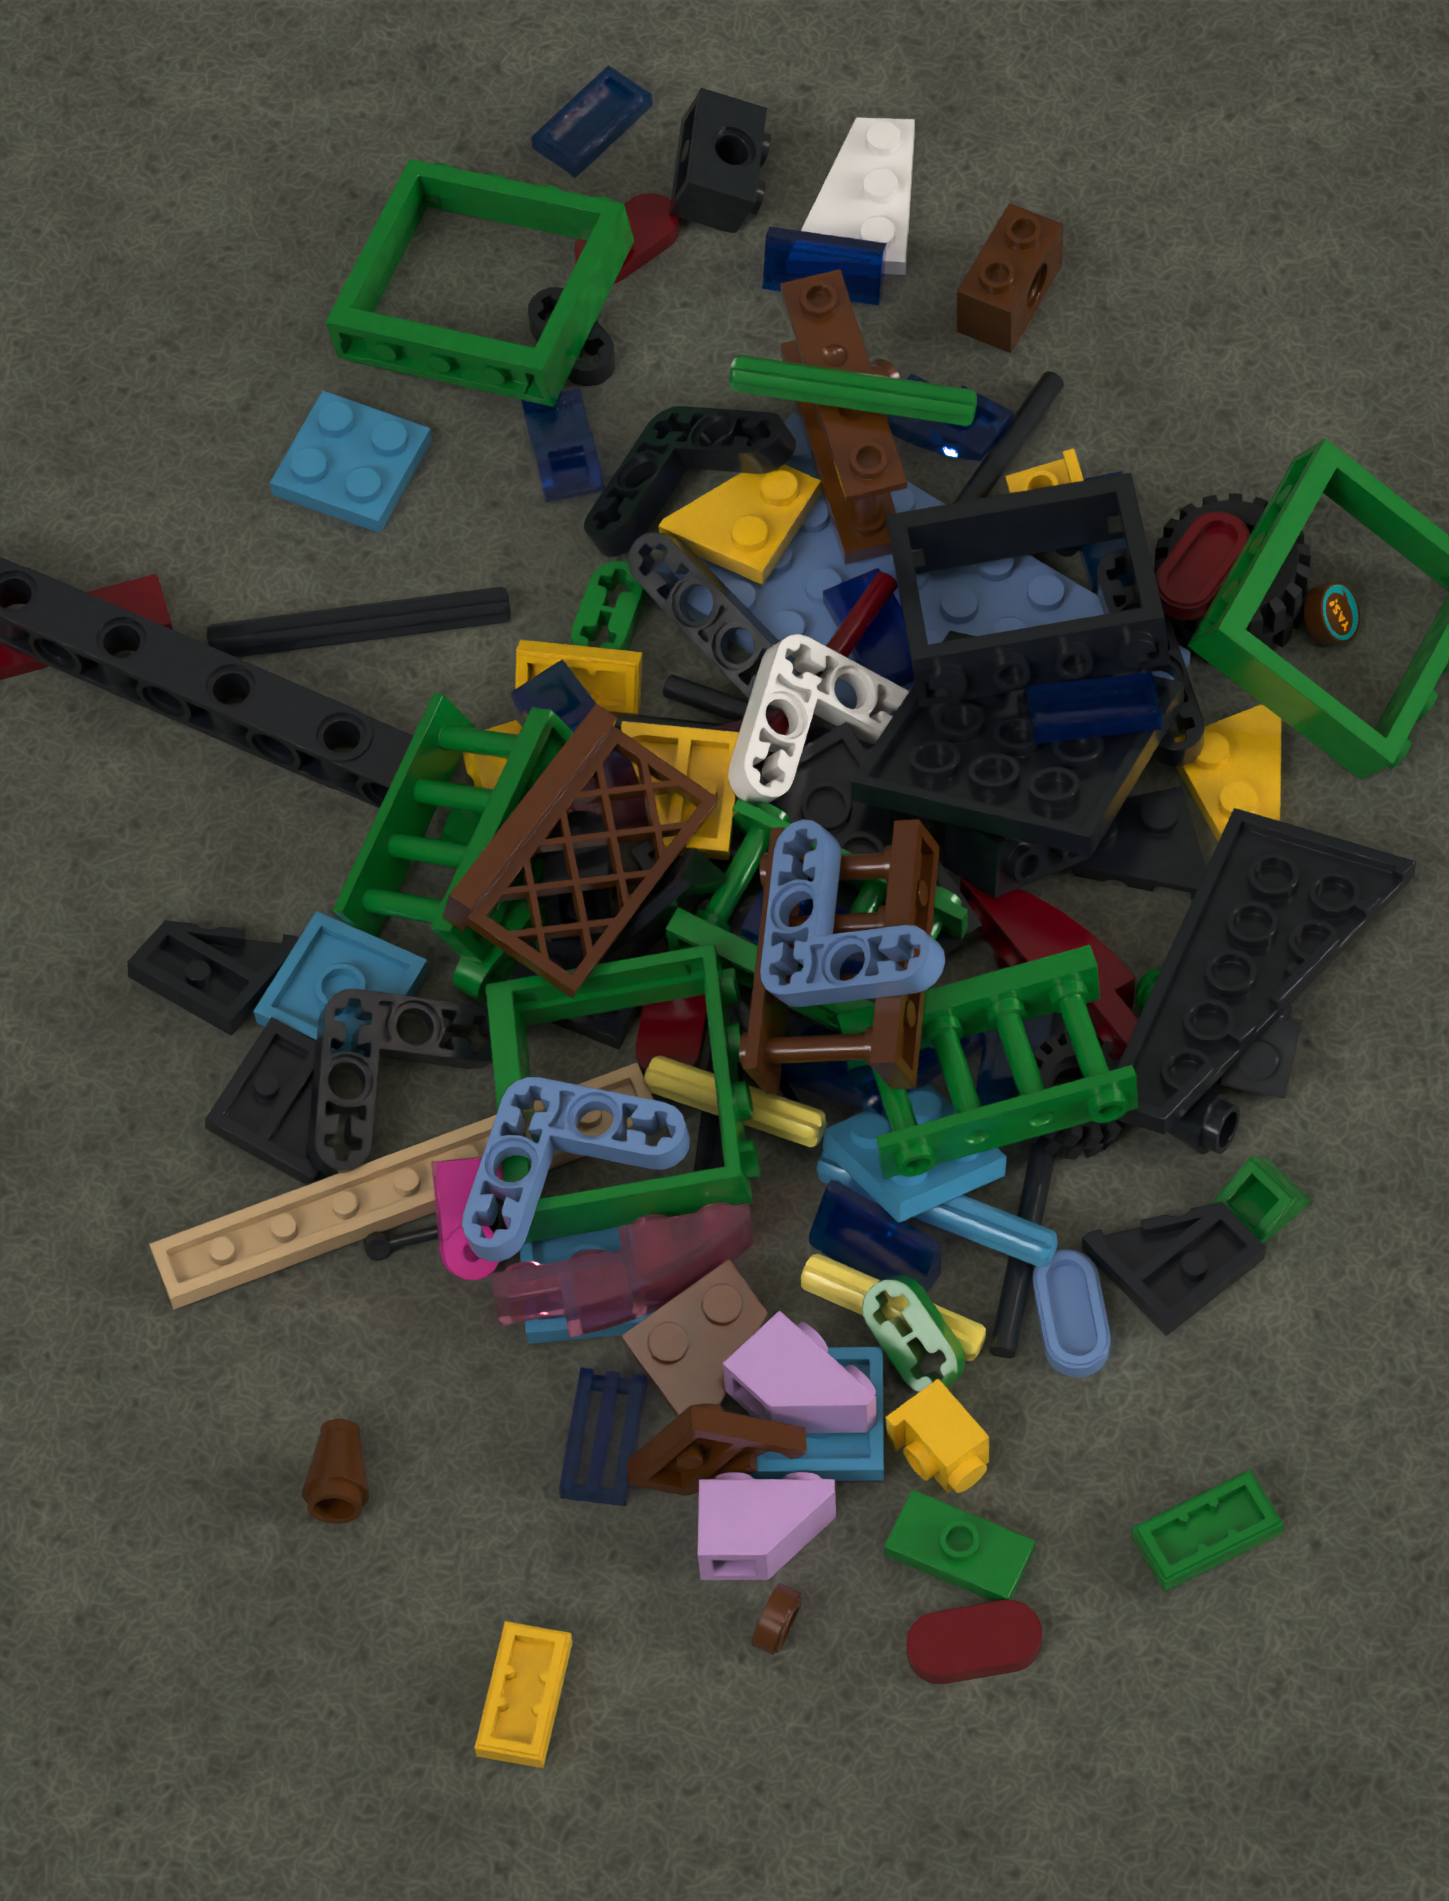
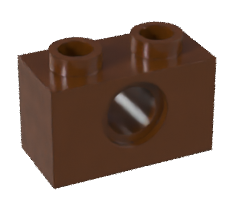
[957,203,1063,353]

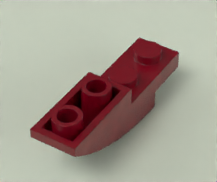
[960,877,1138,1061]

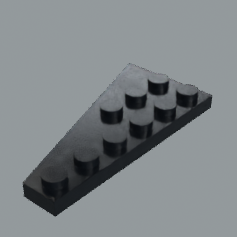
[1116,808,1416,1134]

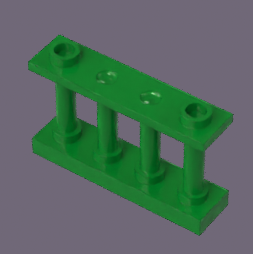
[332,693,573,962]
[666,798,968,1032]
[837,945,1138,1179]

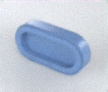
[1033,1249,1111,1377]

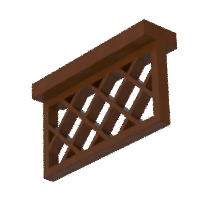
[442,703,719,999]

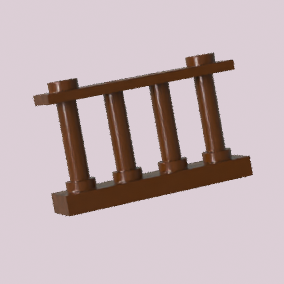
[780,269,907,565]
[739,819,940,1094]

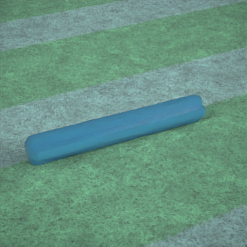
[816,1151,1058,1267]

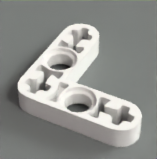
[728,634,909,806]

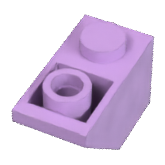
[722,1311,877,1433]
[698,1472,836,1580]

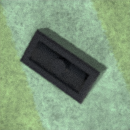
[603,848,727,961]

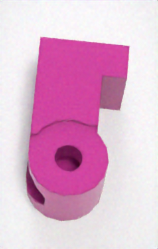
[431,1157,504,1281]

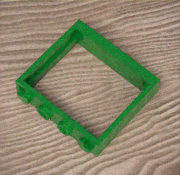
[325,159,634,407]
[1188,438,1449,779]
[486,944,761,1244]

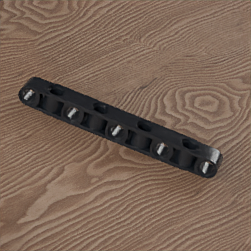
[0,557,413,808]

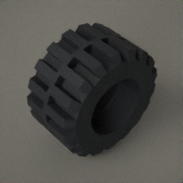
[1154,493,1311,656]

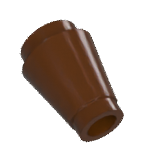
[302,1419,369,1524]

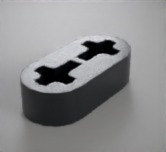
[528,287,615,387]

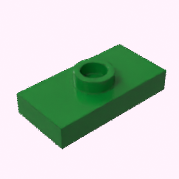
[1131,1469,1284,1592]
[884,1489,1036,1601]

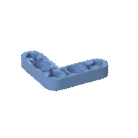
[760,820,945,1007]
[462,1077,690,1262]

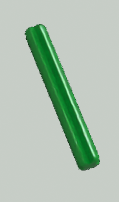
[729,355,977,426]

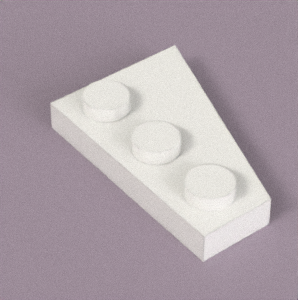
[787,118,915,275]

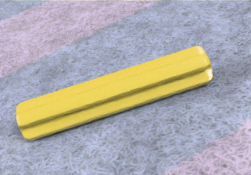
[644,1056,827,1147]
[800,1254,986,1361]

